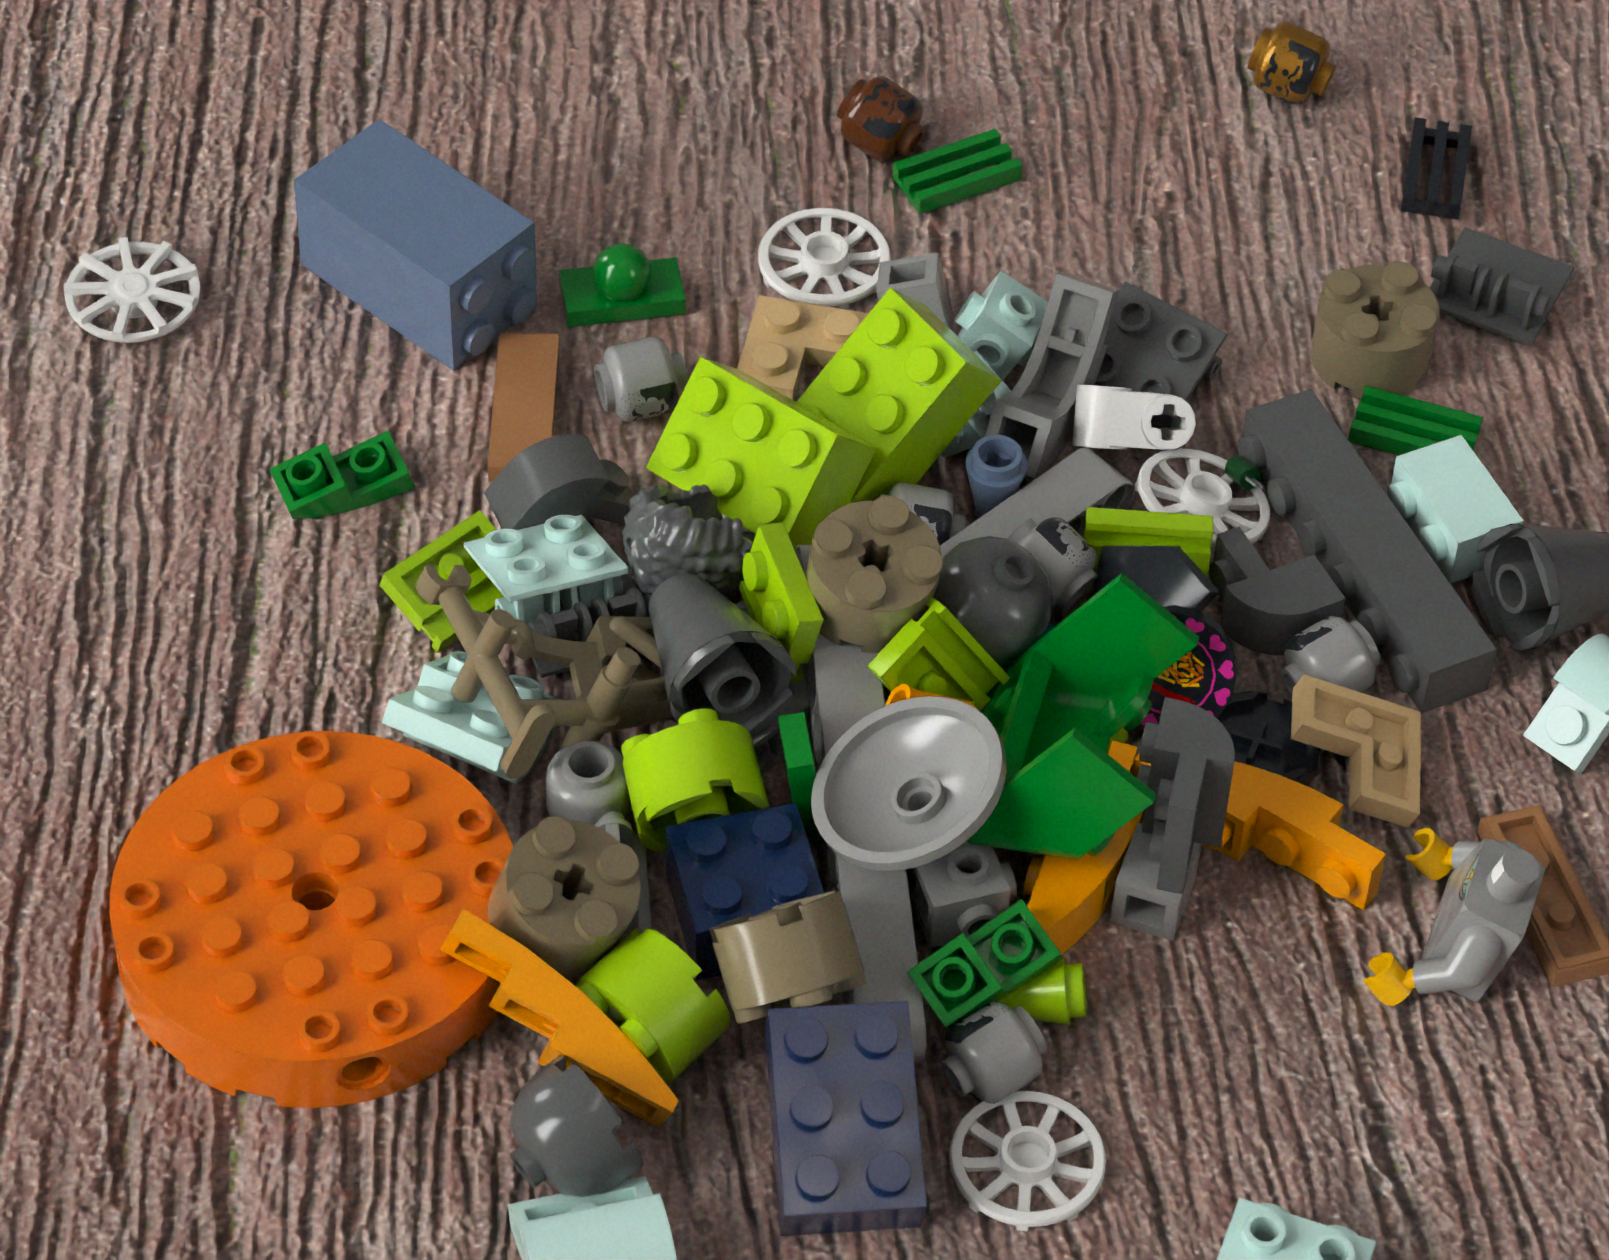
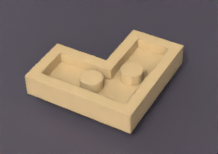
[737,295,869,400]
[1291,674,1421,828]

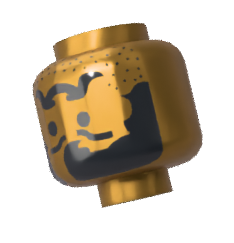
[1247,21,1337,106]

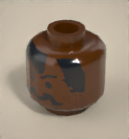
[837,76,926,163]

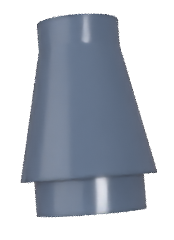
[965,435,1028,519]

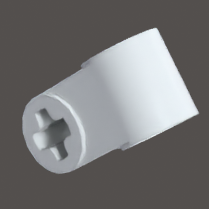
[1072,384,1196,450]

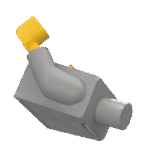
[1363,828,1545,1006]

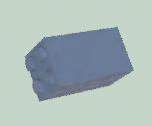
[294,119,537,371]

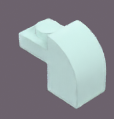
[1523,634,1609,774]

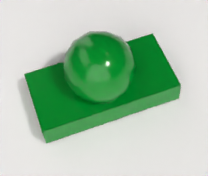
[559,242,686,327]

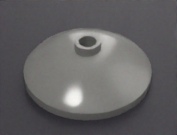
[811,696,1007,871]

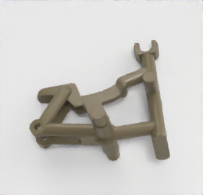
[416,564,677,779]

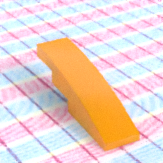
[440,908,679,1128]

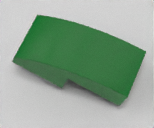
[269,430,415,519]
[907,899,1063,1029]

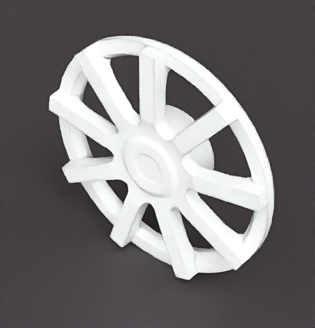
[758,208,891,309]
[64,237,200,343]
[1135,448,1270,548]
[949,1091,1106,1231]

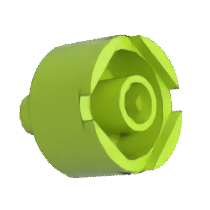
[621,708,769,853]
[575,927,731,1085]

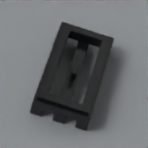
[1401,117,1472,220]

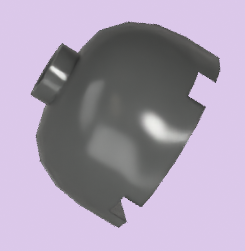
[934,536,1053,668]
[510,1055,644,1197]

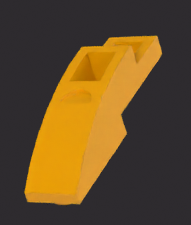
[1023,740,1145,955]
[1132,752,1386,910]

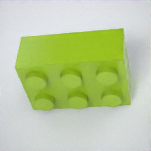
[796,287,1002,504]
[646,356,877,551]

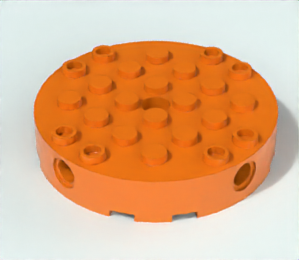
[110,731,513,1108]

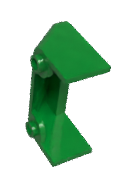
[966,573,1200,859]

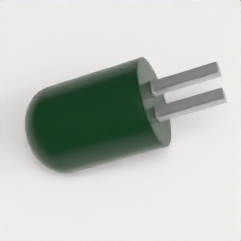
[1225,456,1264,490]

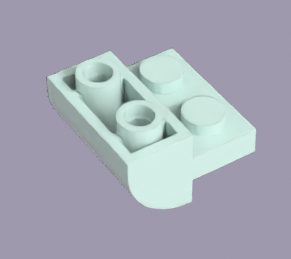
[382,651,557,784]
[508,1176,677,1260]

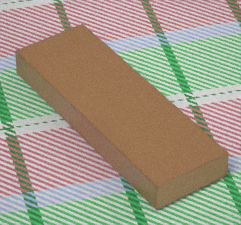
[488,332,560,482]
[1477,805,1609,987]

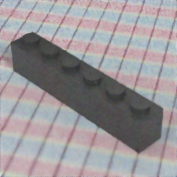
[1238,389,1497,713]

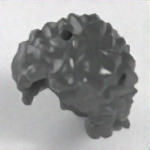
[622,484,756,596]

